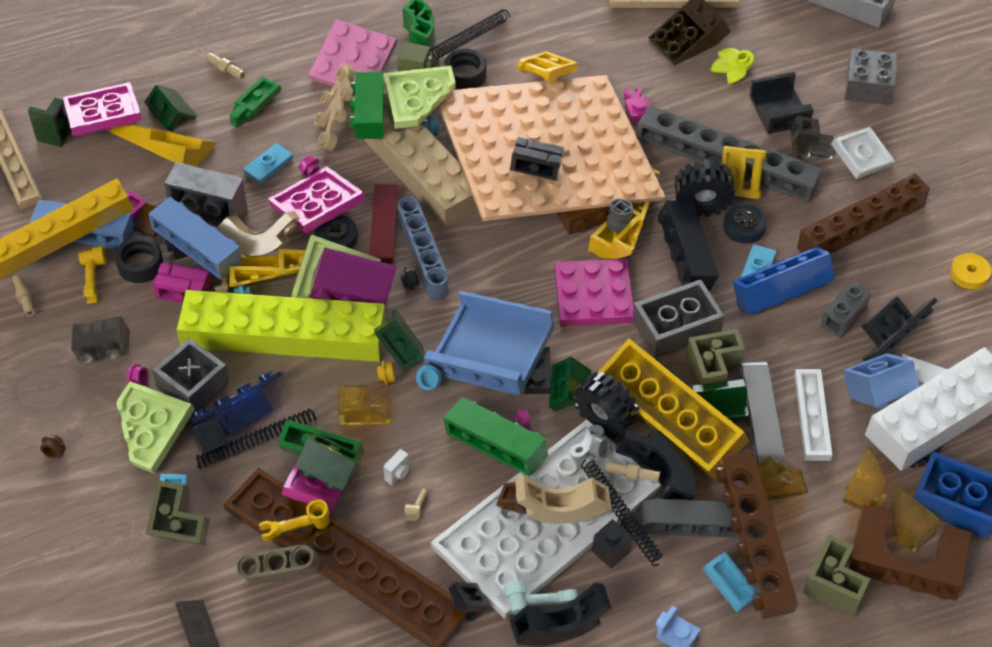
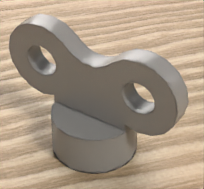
[570,425,611,460]

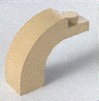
[217,211,301,256]
[515,475,612,524]

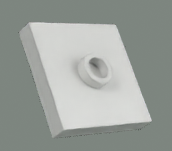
[831,127,895,179]

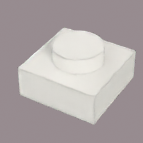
[383,449,409,486]

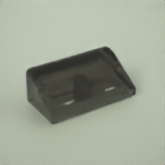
[175,600,220,647]

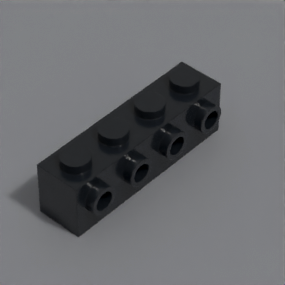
[658,200,719,291]

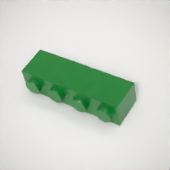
[443,397,548,477]

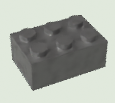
[165,162,248,226]
[632,280,724,358]

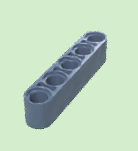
[398,196,448,300]

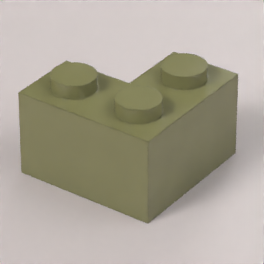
[397,42,440,72]
[686,329,745,385]
[146,480,210,546]
[803,535,870,617]

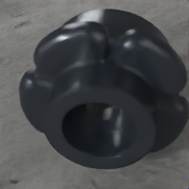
[400,267,420,290]

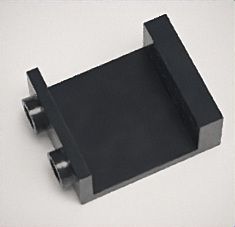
[749,72,814,134]

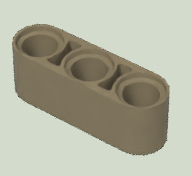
[237,545,321,584]

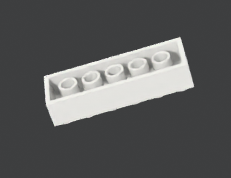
[865,347,992,471]

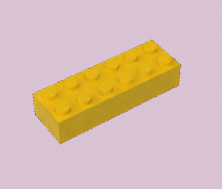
[598,339,749,480]

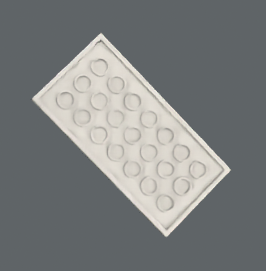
[431,419,661,619]

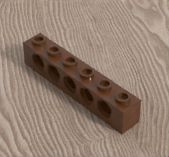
[797,173,930,254]
[716,451,798,619]

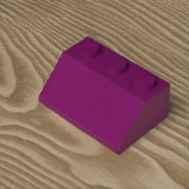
[308,247,397,306]

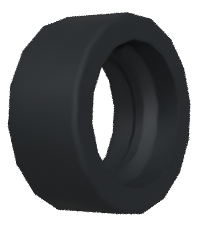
[444,49,486,90]
[115,237,164,283]

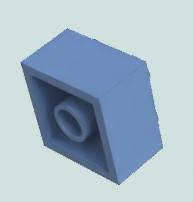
[843,353,920,408]

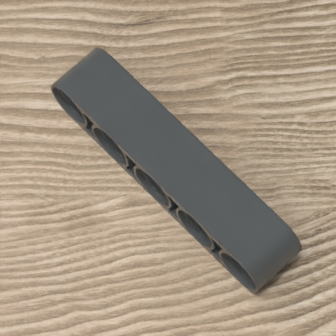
[642,499,774,539]

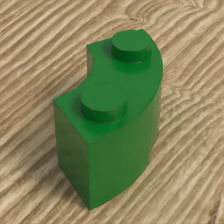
[402,0,435,47]

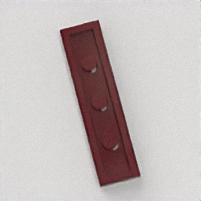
[369,184,398,263]

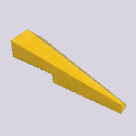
[106,125,215,167]
[588,168,660,260]
[228,249,306,287]

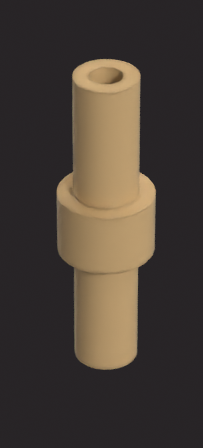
[206,53,246,80]
[12,274,35,317]
[605,461,660,482]

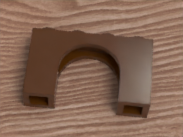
[848,504,972,601]

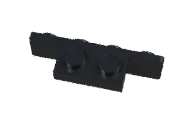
[861,296,938,362]

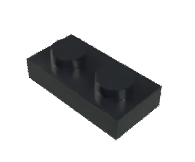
[525,347,551,394]

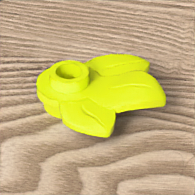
[711,48,754,85]

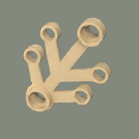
[315,64,356,151]

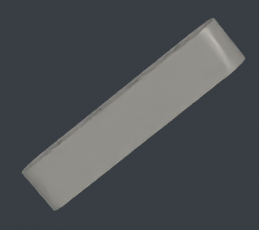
[739,361,785,471]

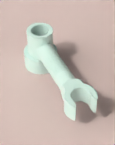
[504,581,578,614]

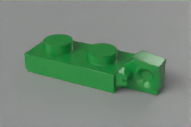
[229,76,281,128]

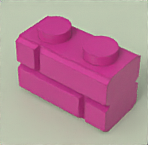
[153,263,212,303]

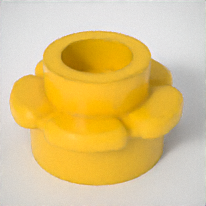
[377,360,395,385]

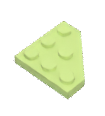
[383,66,455,129]
[291,235,381,299]
[116,381,195,474]

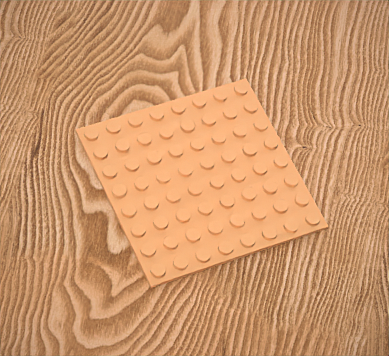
[438,75,665,221]

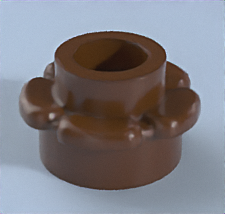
[40,435,66,459]

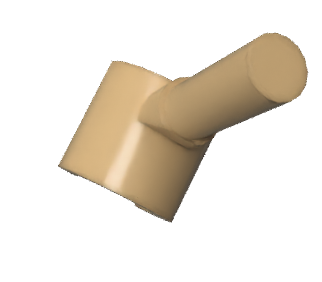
[214,274,230,293]
[405,489,428,521]

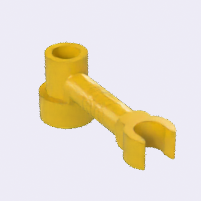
[79,245,107,304]
[259,499,330,542]

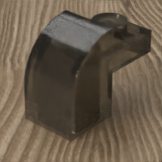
[790,116,835,161]

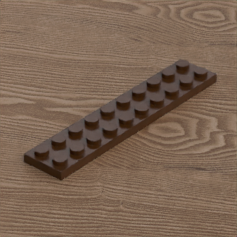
[224,467,470,647]

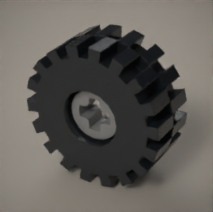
[674,160,736,216]
[573,372,640,439]

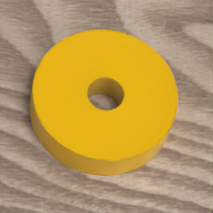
[950,253,991,290]

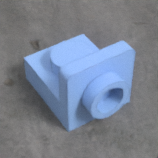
[655,606,700,647]

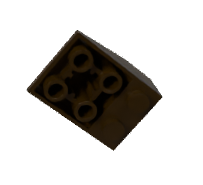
[648,0,731,65]

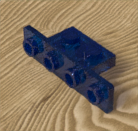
[188,371,283,436]

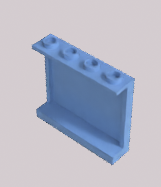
[424,291,555,396]

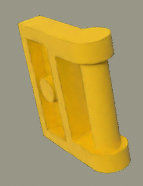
[517,51,578,83]
[721,146,767,199]

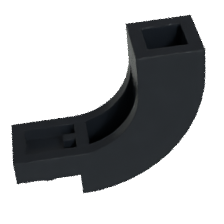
[615,429,696,500]
[509,582,612,646]

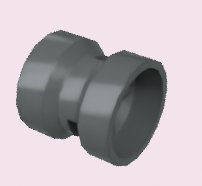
[606,198,633,232]

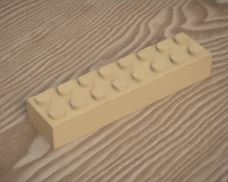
[343,85,478,228]

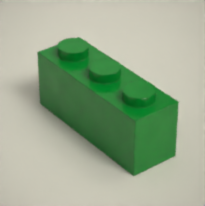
[350,72,384,139]
[277,420,365,473]

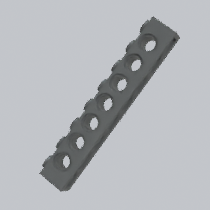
[637,105,822,203]

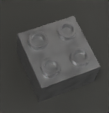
[845,49,896,105]
[153,338,229,415]

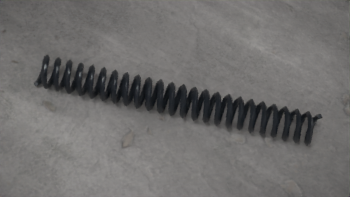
[430,9,510,59]
[196,408,317,469]
[581,459,663,566]

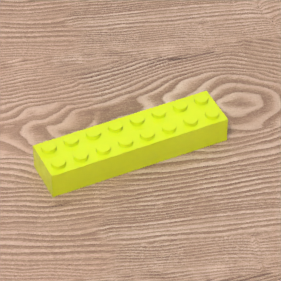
[177,290,386,362]

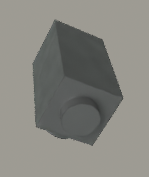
[820,281,871,339]

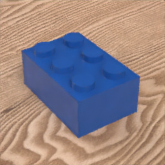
[910,451,992,539]

